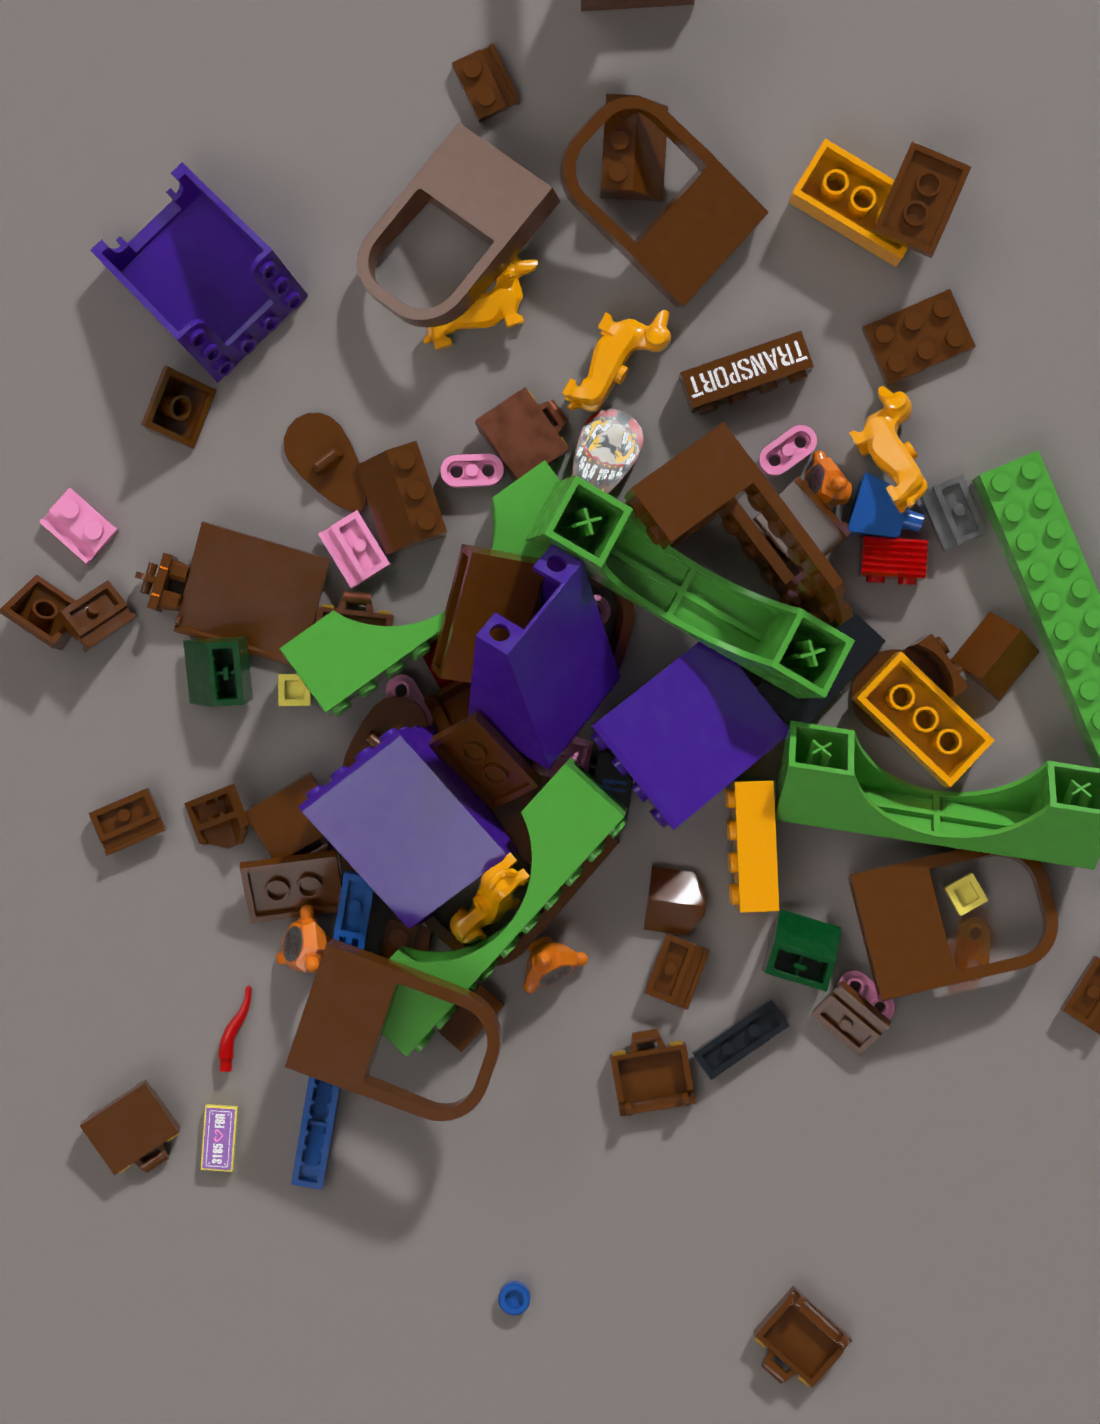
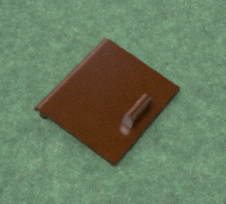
[174,521,331,666]

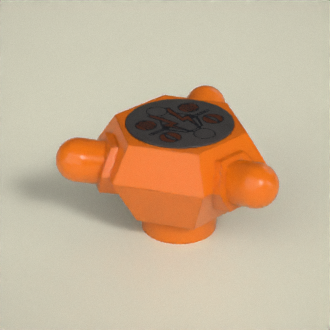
[804,450,852,509]
[276,905,331,973]
[523,936,588,994]

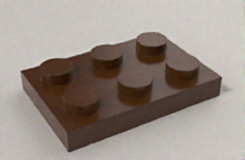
[872,141,971,258]
[862,289,976,386]
[429,711,542,810]
[240,850,342,923]

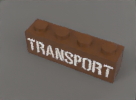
[679,331,814,415]

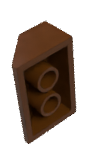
[600,93,668,202]
[356,441,447,556]

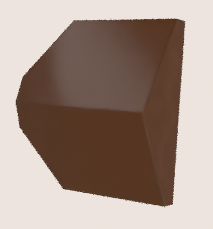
[184,784,249,849]
[644,866,707,935]

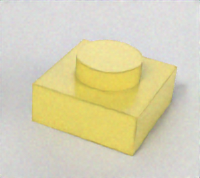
[278,674,312,706]
[943,872,988,916]

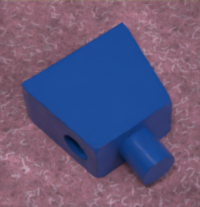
[847,472,924,538]

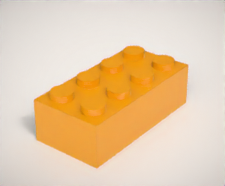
[788,138,908,267]
[852,651,995,787]
[724,780,779,913]

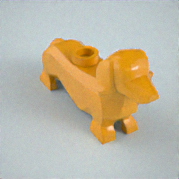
[422,256,538,351]
[562,310,671,412]
[849,386,928,514]
[449,853,530,944]

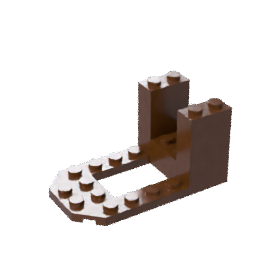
[624,422,854,628]

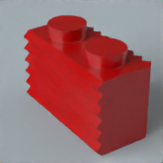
[858,536,928,586]

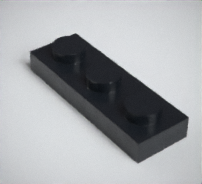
[692,998,790,1080]

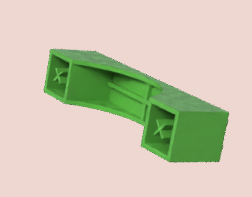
[279,460,560,717]
[525,475,855,698]
[775,721,1100,870]
[382,757,628,1057]

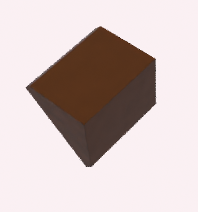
[141,365,217,448]
[0,574,76,650]
[950,612,1039,701]

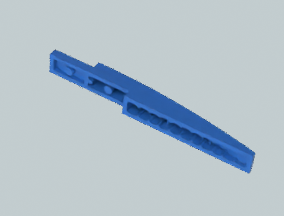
[291,870,374,1190]

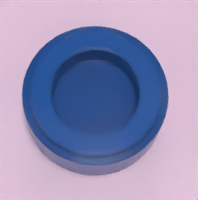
[498,1281,530,1315]

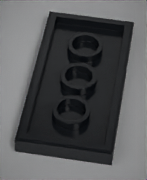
[756,603,886,725]

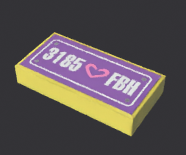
[201,1104,239,1172]

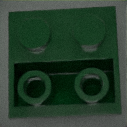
[183,636,253,707]
[761,909,841,992]

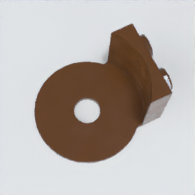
[851,634,969,738]

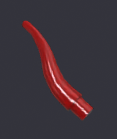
[218,986,252,1072]

